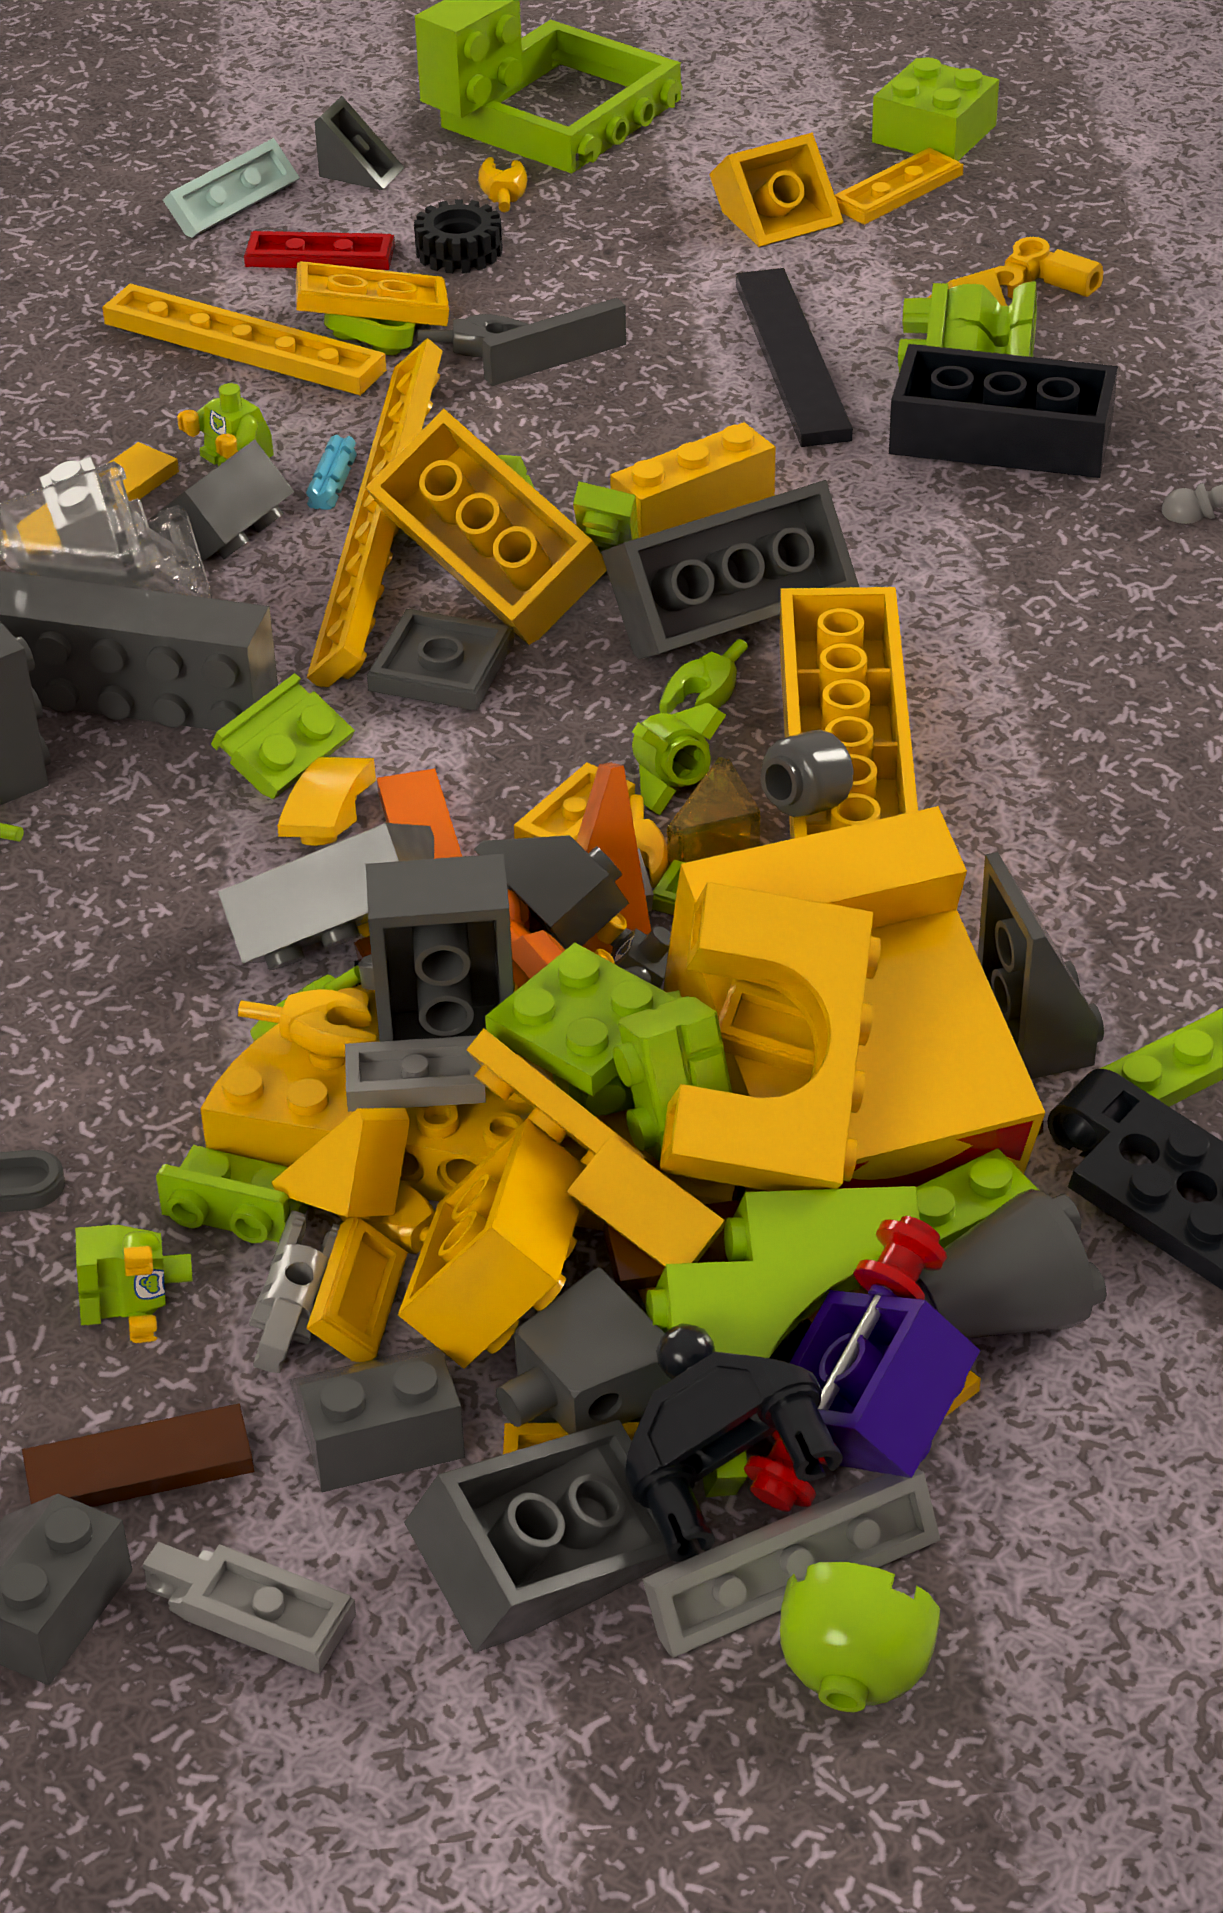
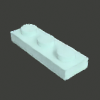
[163,138,300,238]

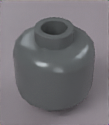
[760,729,854,817]

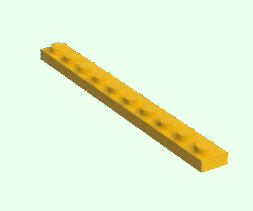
[306,338,443,687]

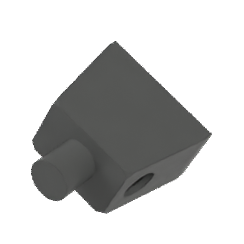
[496,1266,672,1434]

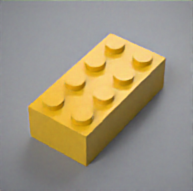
[365,408,607,645]

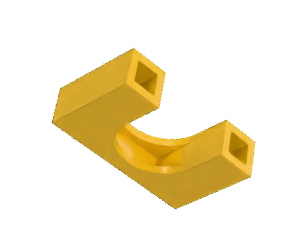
[659,881,881,1191]

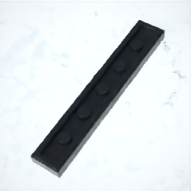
[736,268,853,447]

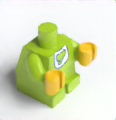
[177,383,274,466]
[75,1225,193,1343]

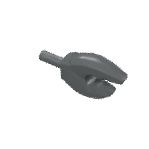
[417,314,528,357]

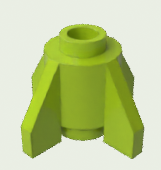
[632,703,735,815]

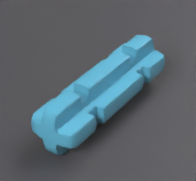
[306,434,357,510]

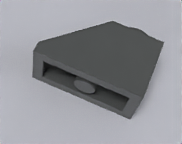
[474,835,629,950]

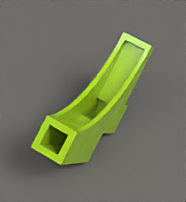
[646,1186,920,1497]

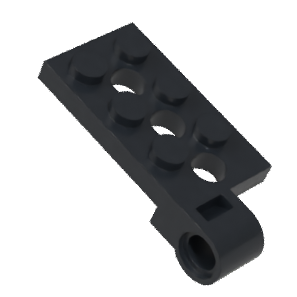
[1047,1069,1223,1290]

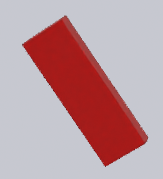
[244,231,395,270]

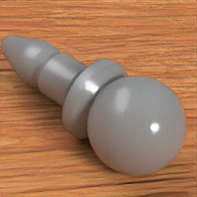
[1162,483,1223,524]

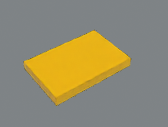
[296,261,449,326]

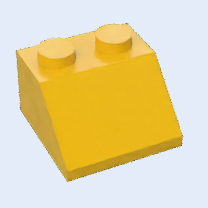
[709,132,844,247]

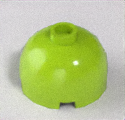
[780,1562,940,1712]

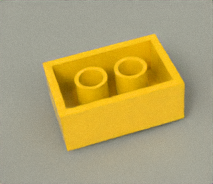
[398,1118,586,1369]

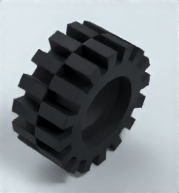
[414,199,503,274]

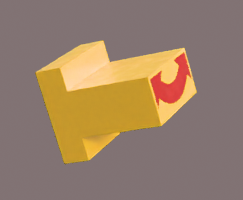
[663,806,1045,1192]

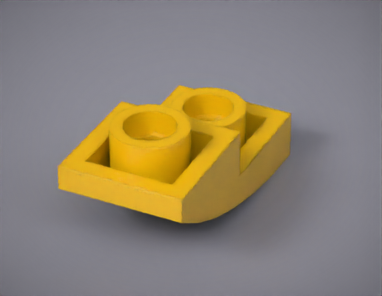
[277,757,376,846]

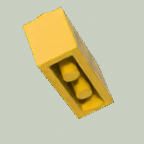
[610,422,776,538]

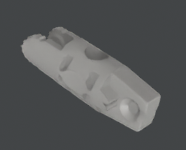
[249,1210,340,1373]

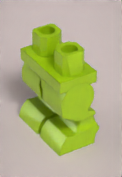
[898,281,1037,373]

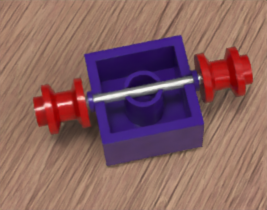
[744,1216,981,1512]

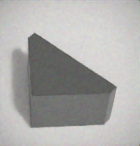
[314,96,405,190]

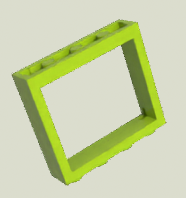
[440,19,683,174]

